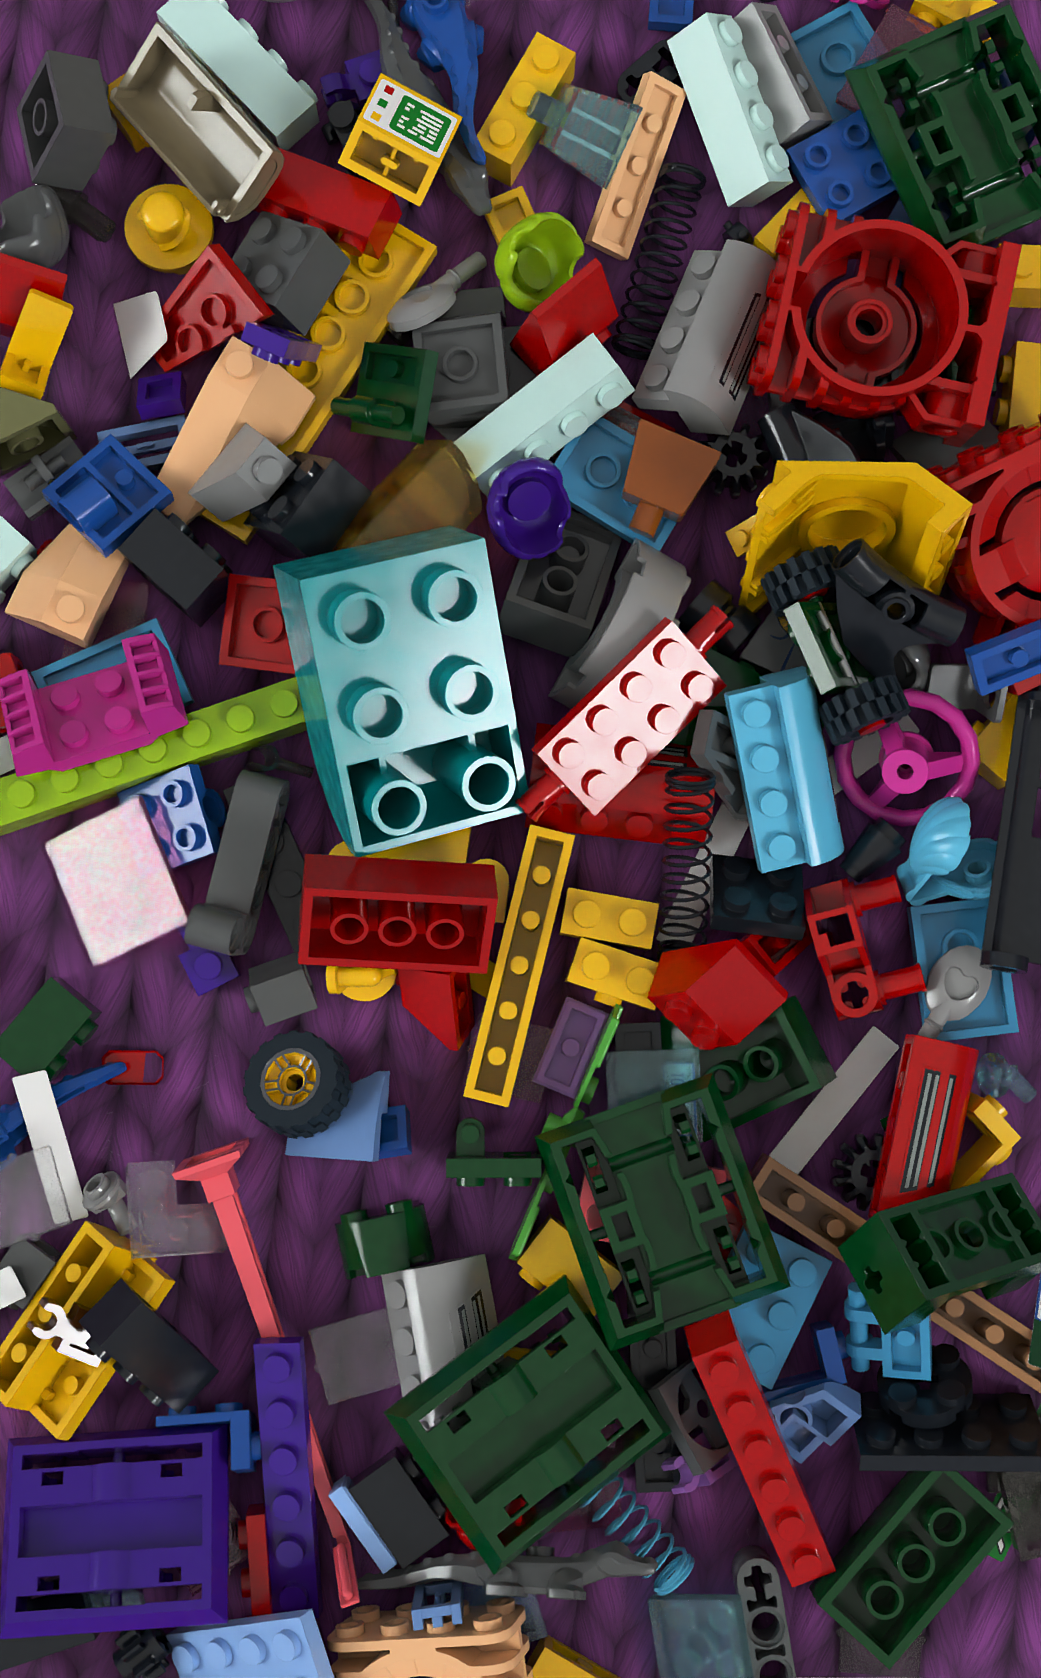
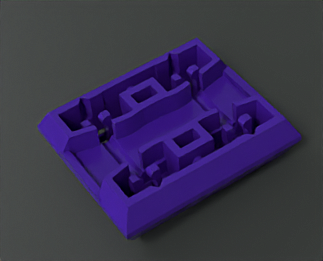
[0,1424,229,1640]

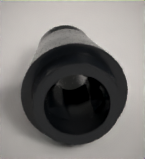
[839,817,906,883]

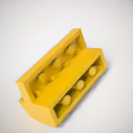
[0,1221,176,1441]

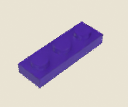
[240,321,322,367]

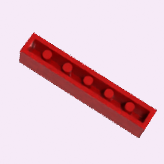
[684,1310,836,1588]

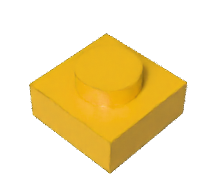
[485,186,535,245]

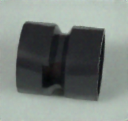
[678,579,762,658]

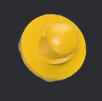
[124,184,214,275]

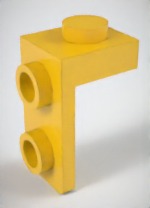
[0,289,74,400]
[951,1092,1021,1190]

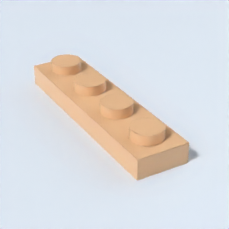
[584,71,686,261]

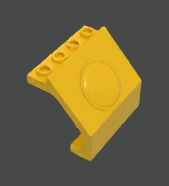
[738,460,973,613]

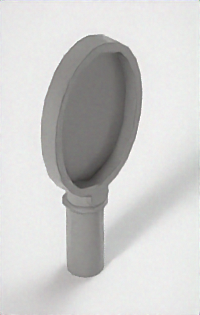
[387,252,487,332]
[917,945,992,1039]

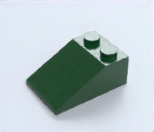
[693,995,837,1142]

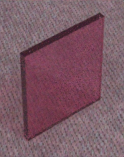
[44,796,190,967]

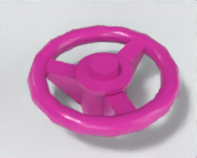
[833,688,981,827]

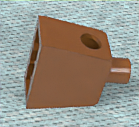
[622,419,722,538]

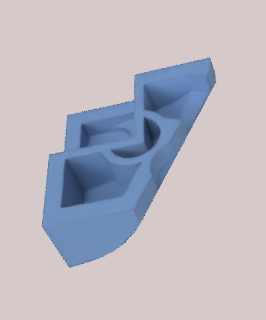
[285,1071,390,1162]
[768,1382,861,1464]

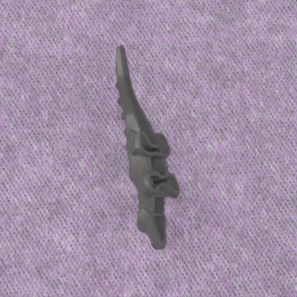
[364,0,492,216]
[357,1540,658,1600]

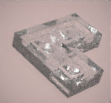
[125,1160,227,1259]

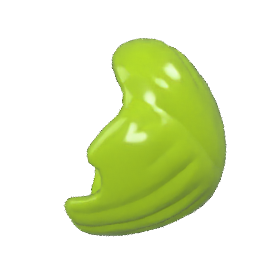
[494,212,584,313]

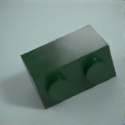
[0,977,102,1082]

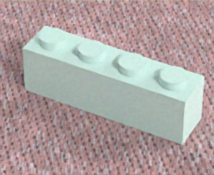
[156,0,320,150]
[667,12,793,207]
[449,333,636,498]

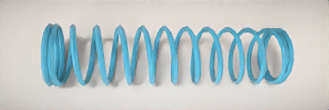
[579,1477,695,1596]

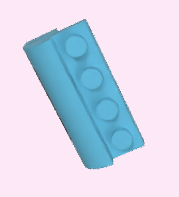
[724,666,844,873]

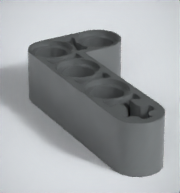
[184,769,290,956]
[732,1545,796,1678]

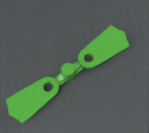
[508,1004,623,1260]

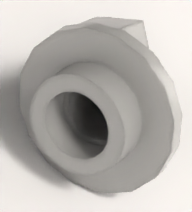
[82,1171,137,1236]

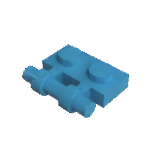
[844,1281,932,1381]

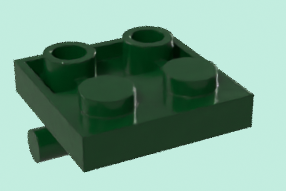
[331,342,439,444]
[446,1117,541,1187]

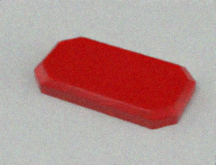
[102,1050,164,1085]

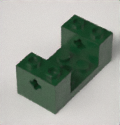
[838,1173,1041,1335]

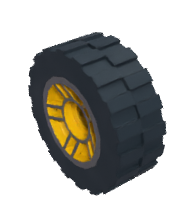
[243,1030,352,1139]

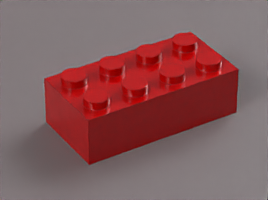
[298,854,498,974]

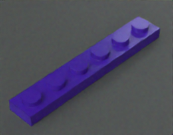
[253,1336,323,1618]

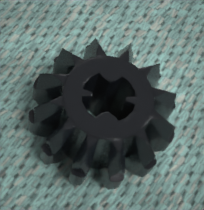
[698,423,770,499]
[831,1133,884,1211]

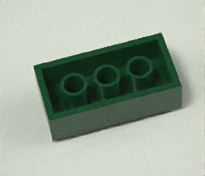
[809,1471,1014,1670]

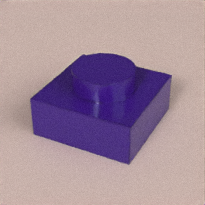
[136,371,187,420]

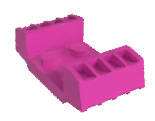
[0,633,189,777]

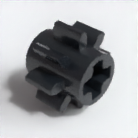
[112,1628,172,1678]

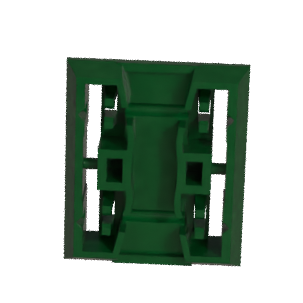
[844,0,1041,250]
[535,1072,791,1352]
[383,1274,672,1575]

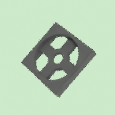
[648,1357,732,1476]

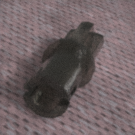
[35,184,116,243]

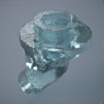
[975,1052,1037,1103]

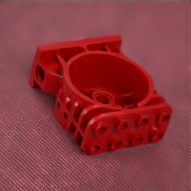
[746,202,1022,448]
[926,413,1041,696]

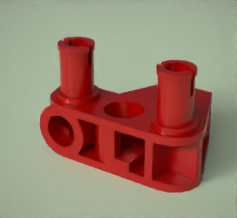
[803,874,927,1022]

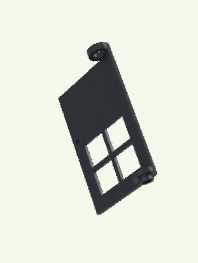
[979,685,1041,974]

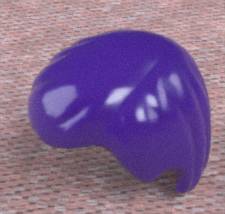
[486,457,571,560]

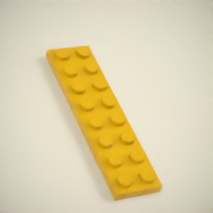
[199,223,437,545]

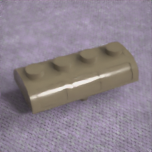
[109,22,284,223]

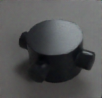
[722,220,753,244]

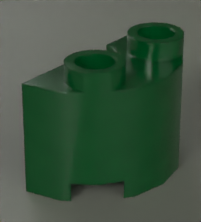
[335,1199,435,1280]

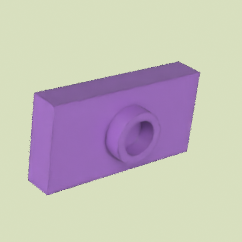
[531,996,609,1099]

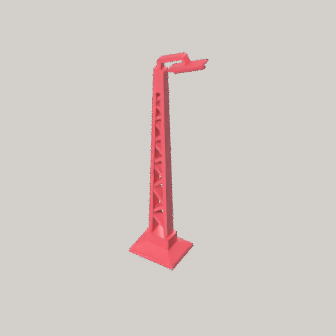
[172,1137,360,1609]

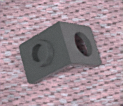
[925,663,1008,723]

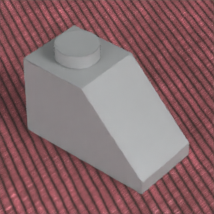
[188,423,297,522]

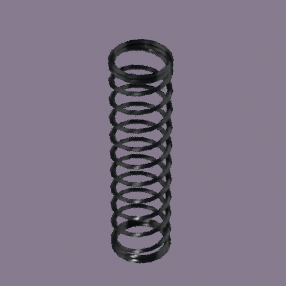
[611,162,707,360]
[657,767,716,961]

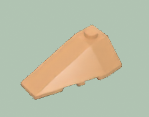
[157,336,316,525]
[5,523,129,648]

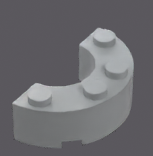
[548,538,691,709]

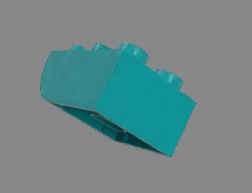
[273,525,528,857]

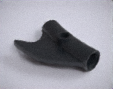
[757,404,862,467]
[831,538,967,679]

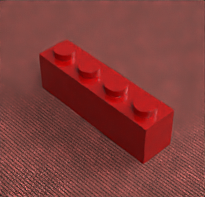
[253,147,402,260]

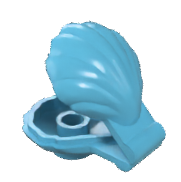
[896,797,997,906]

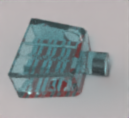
[527,83,643,189]

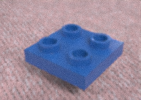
[786,109,898,221]
[42,434,174,558]
[117,764,227,879]

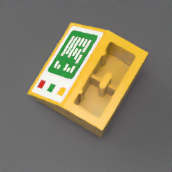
[338,73,463,207]

